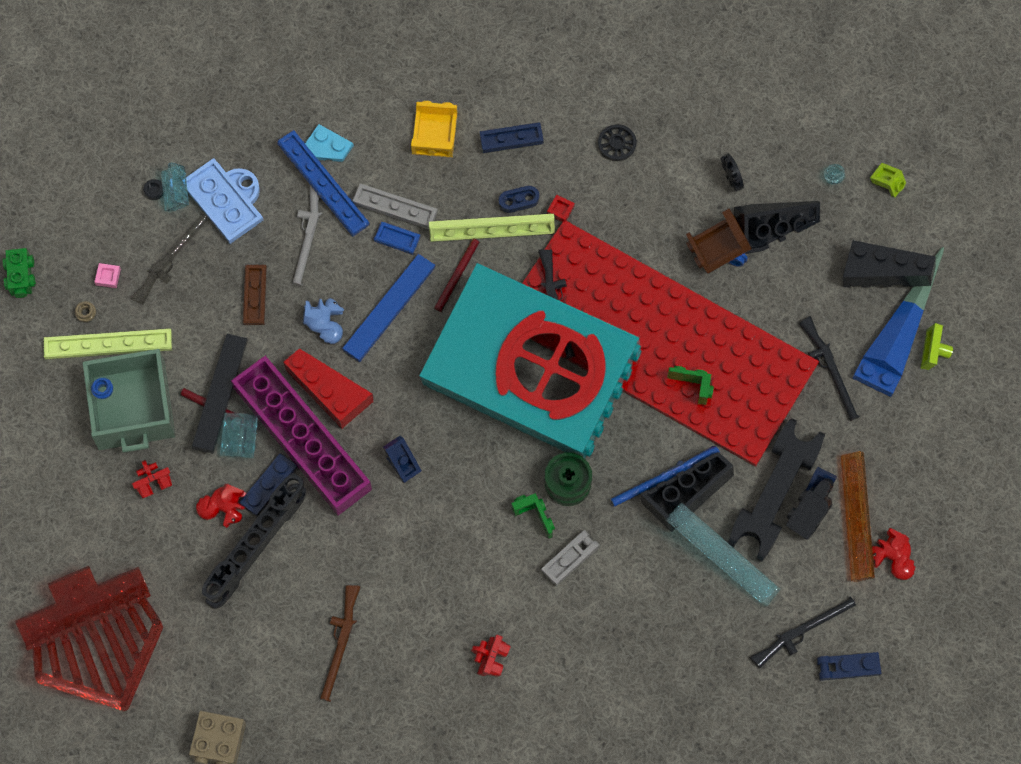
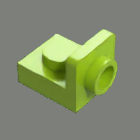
[870,163,906,197]

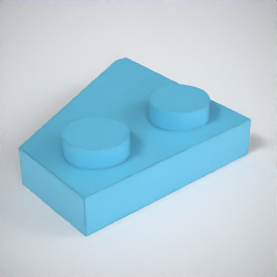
[305,124,354,162]

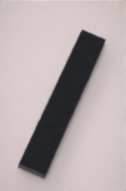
[192,334,248,454]

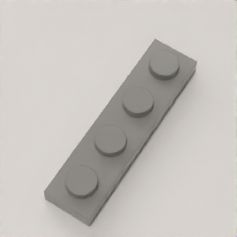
[353,184,438,229]

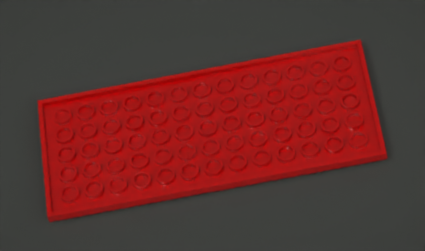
[522,221,819,467]

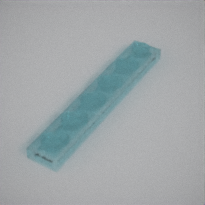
[666,503,781,606]

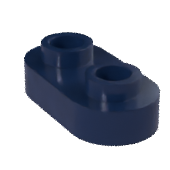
[499,186,539,213]

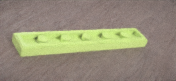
[429,214,555,242]
[44,329,172,359]

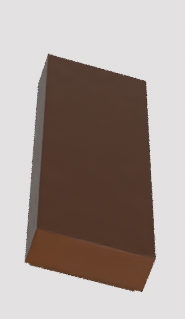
[243,265,267,325]

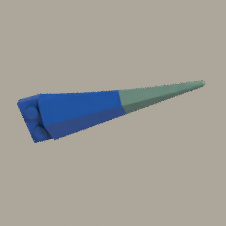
[853,247,944,397]

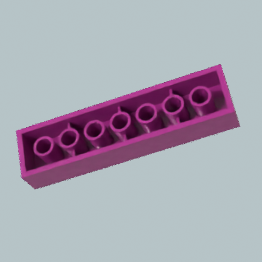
[231,355,372,516]

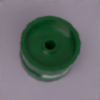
[545,453,592,506]

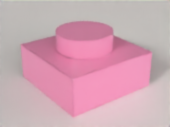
[95,263,121,288]

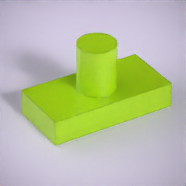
[921,323,953,370]

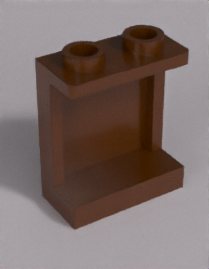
[686,209,752,274]

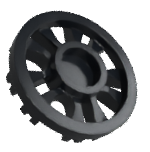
[598,124,637,161]
[720,153,744,191]

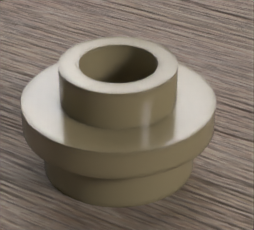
[75,301,96,322]

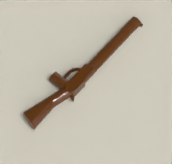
[320,585,361,702]

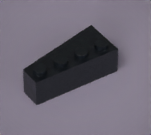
[843,240,936,288]
[640,452,734,532]

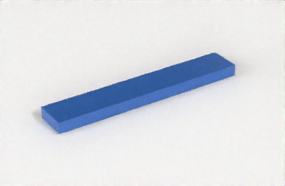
[277,130,370,237]
[342,254,435,362]

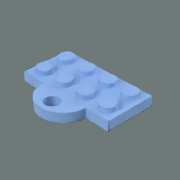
[180,158,263,244]

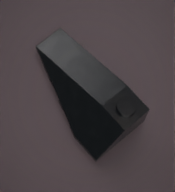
[734,201,820,254]

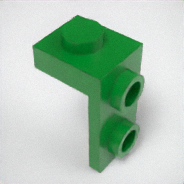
[667,366,714,405]
[512,493,555,539]

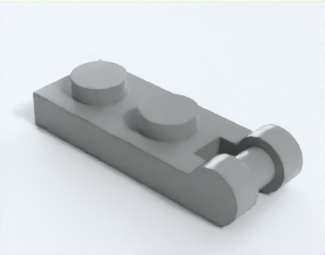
[541,530,601,586]

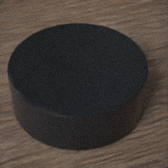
[143,179,165,200]

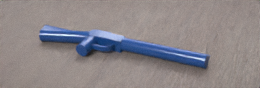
[611,446,720,506]

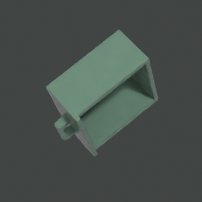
[83,349,176,453]

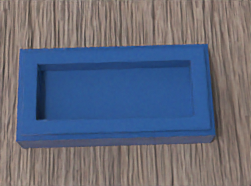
[374,222,420,255]

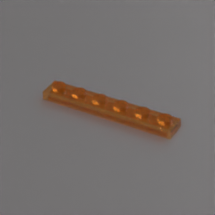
[841,451,875,582]

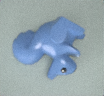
[303,298,344,344]

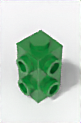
[3,248,36,298]

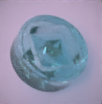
[824,164,845,184]

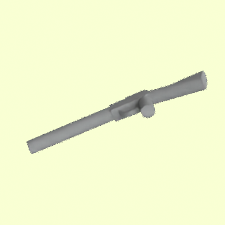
[292,185,322,286]

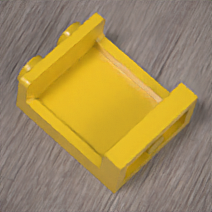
[411,101,458,158]

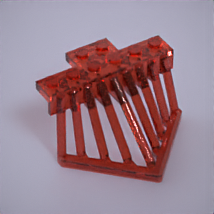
[15,566,163,711]

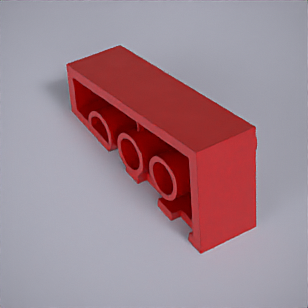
[284,348,374,429]

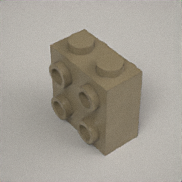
[189,711,246,764]

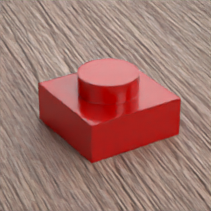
[547,195,575,222]

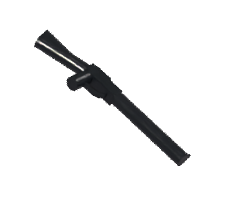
[538,250,575,359]
[799,316,860,421]
[749,596,856,668]

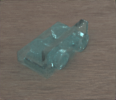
[161,162,189,212]
[220,413,258,458]

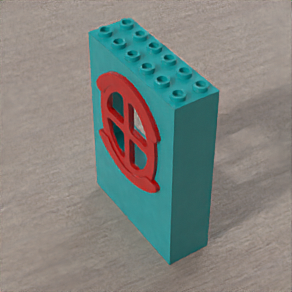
[419,263,642,459]

